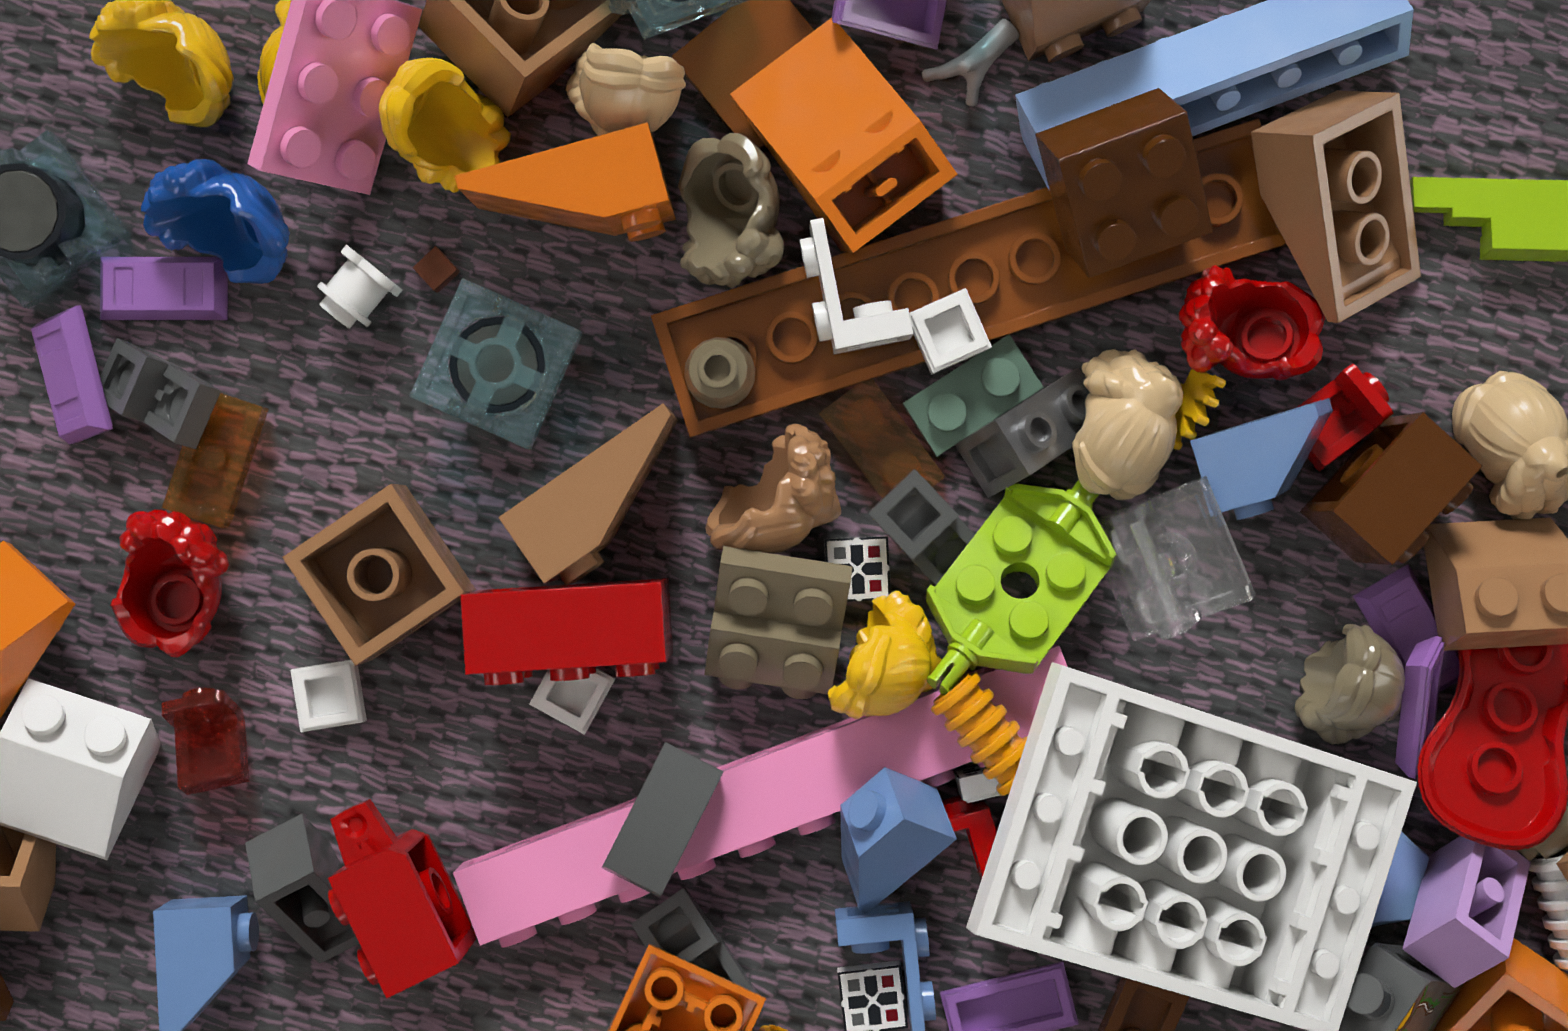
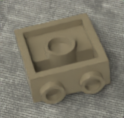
[704,546,853,699]

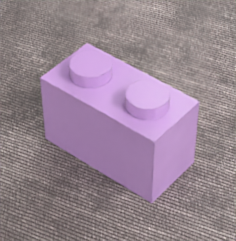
[1403,836,1531,988]

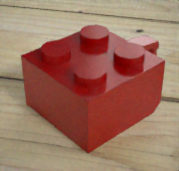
[328,799,477,999]

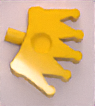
[1173,369,1226,450]

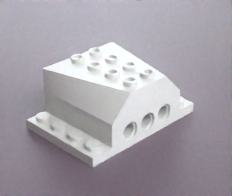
[966,662,1417,1031]

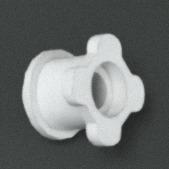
[317,244,403,329]

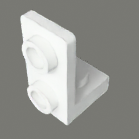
[799,218,913,354]

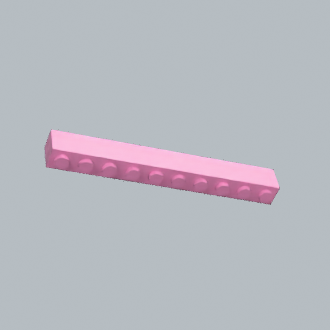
[453,644,1067,948]

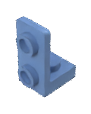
[835,901,936,1031]

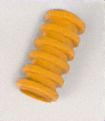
[931,672,1028,796]

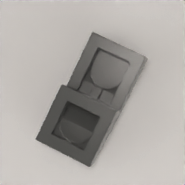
[100,338,221,449]
[868,469,975,586]
[602,742,724,897]
[631,888,759,994]

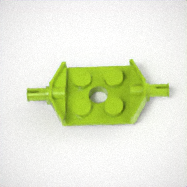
[926,480,1117,695]

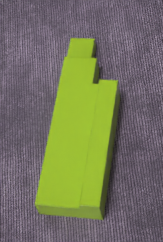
[1410,177,1568,262]

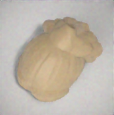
[566,43,686,136]
[1072,349,1183,500]
[1452,371,1568,519]

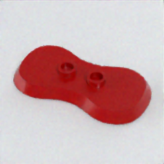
[1417,644,1568,850]

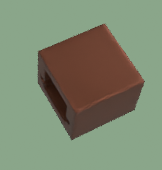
[412,246,460,293]

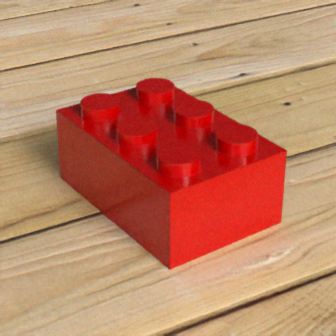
[460,578,673,685]

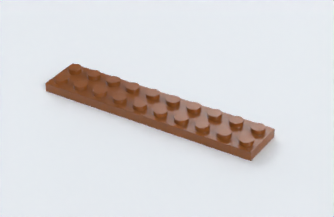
[651,118,1287,438]

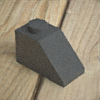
[245,814,359,964]

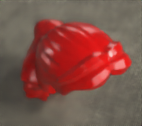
[1179,265,1325,381]
[110,509,229,658]

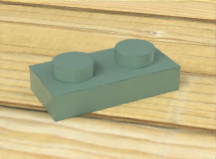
[902,334,1044,457]

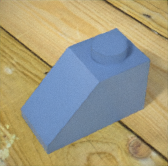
[1190,398,1333,520]
[840,767,957,913]
[153,895,259,1031]

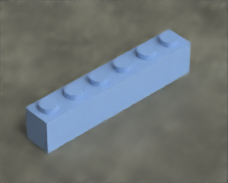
[1015,0,1414,190]

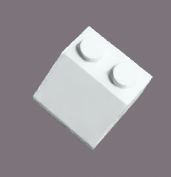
[0,678,161,860]

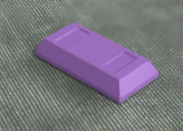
[832,0,947,50]
[100,257,228,320]
[31,305,113,444]
[1353,564,1460,692]
[1395,636,1445,779]
[940,961,1079,1031]

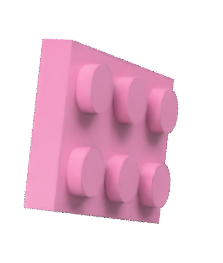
[247,0,423,195]

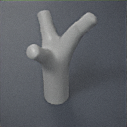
[922,19,1019,107]

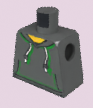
[1339,943,1464,1031]

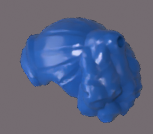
[141,159,290,284]

